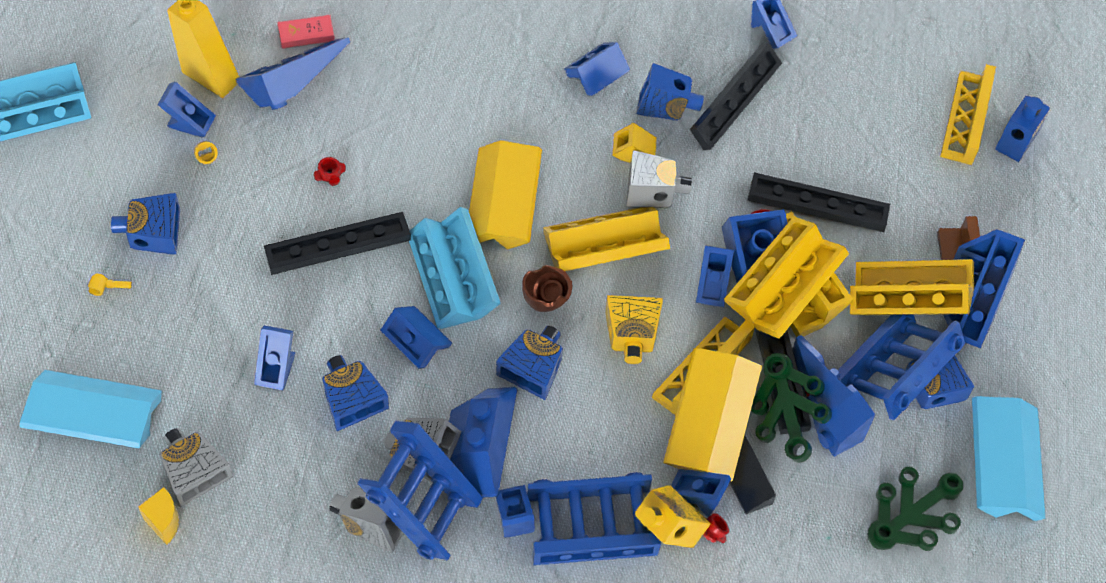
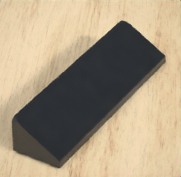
[729,435,776,515]

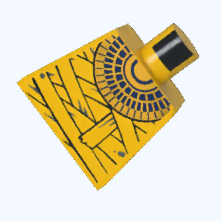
[605,295,663,364]
[635,485,711,548]

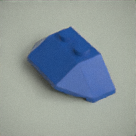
[943,229,1025,349]
[449,387,517,497]

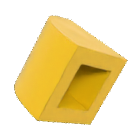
[612,123,657,163]
[138,487,179,545]

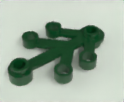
[751,353,832,463]
[867,466,964,551]

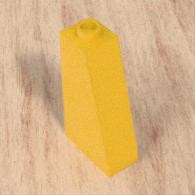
[167,0,239,98]

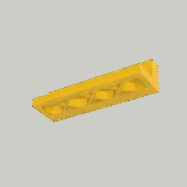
[940,64,996,165]
[652,316,755,416]

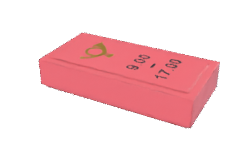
[277,15,334,49]

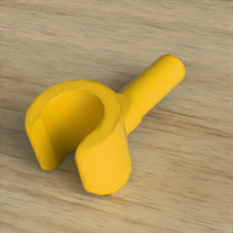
[88,274,132,296]

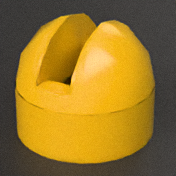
[194,141,218,164]

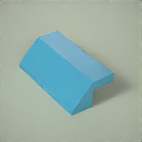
[0,62,91,141]
[409,207,501,329]
[20,370,162,449]
[972,396,1045,521]

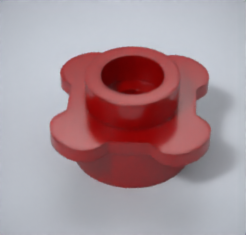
[314,157,346,186]
[702,513,729,544]

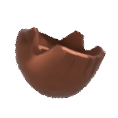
[522,265,573,312]

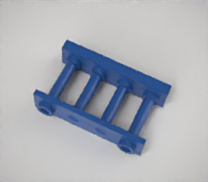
[837,315,965,420]
[357,420,483,560]
[527,472,661,565]

